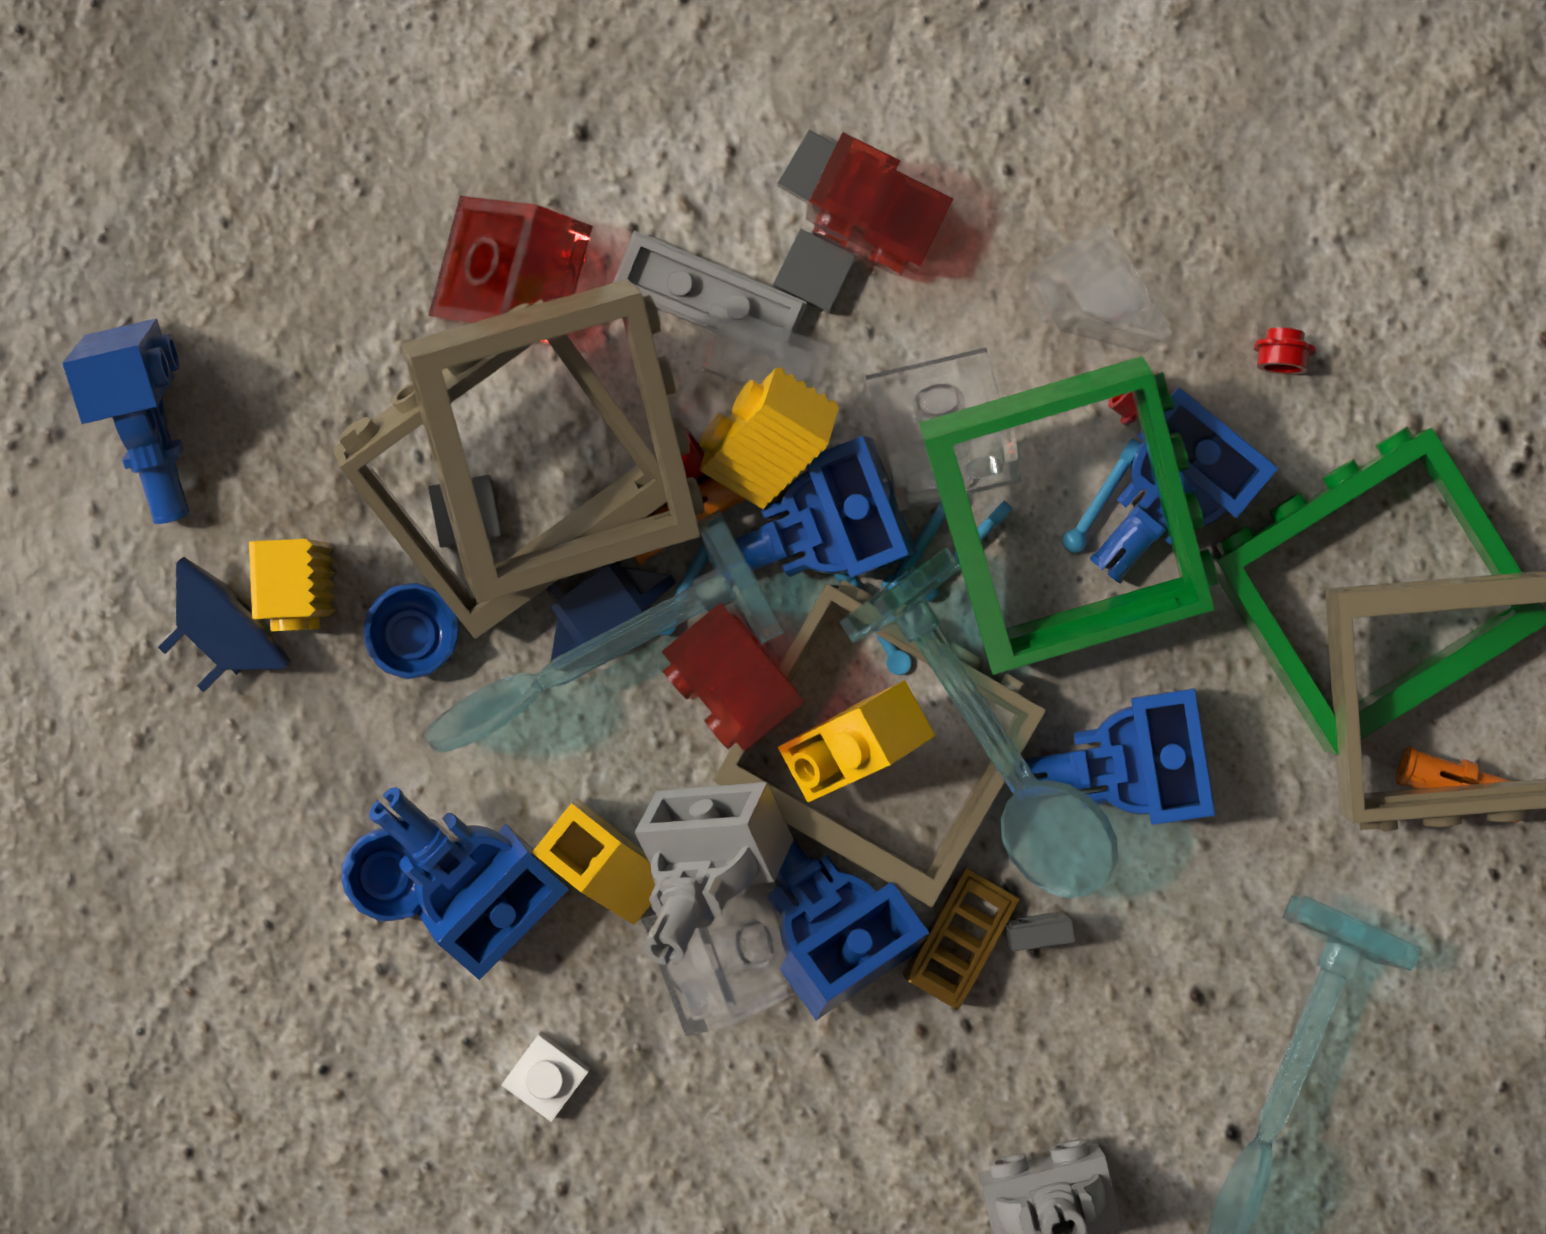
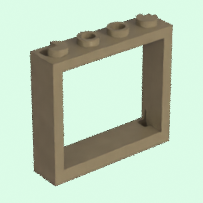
[401,279,704,604]
[333,299,667,639]
[1325,571,1546,832]
[713,579,1046,907]

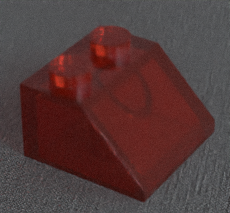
[428,196,593,346]

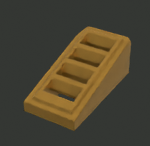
[903,867,1020,1010]

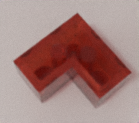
[805,132,953,277]
[661,602,807,751]

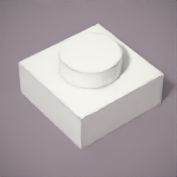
[501,1031,590,1122]

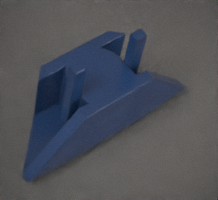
[158,557,292,692]
[548,562,676,669]

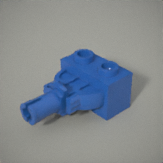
[62,318,190,524]
[1090,386,1278,584]
[711,436,918,584]
[1015,688,1216,825]
[369,787,569,980]
[768,840,929,1021]

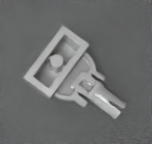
[635,782,794,965]
[978,1139,1123,1234]

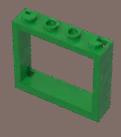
[919,356,1218,675]
[1213,426,1546,755]

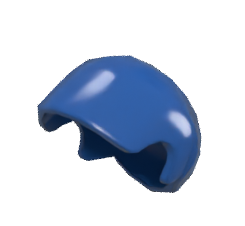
[364,583,459,680]
[341,827,425,922]

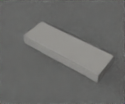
[613,230,807,361]

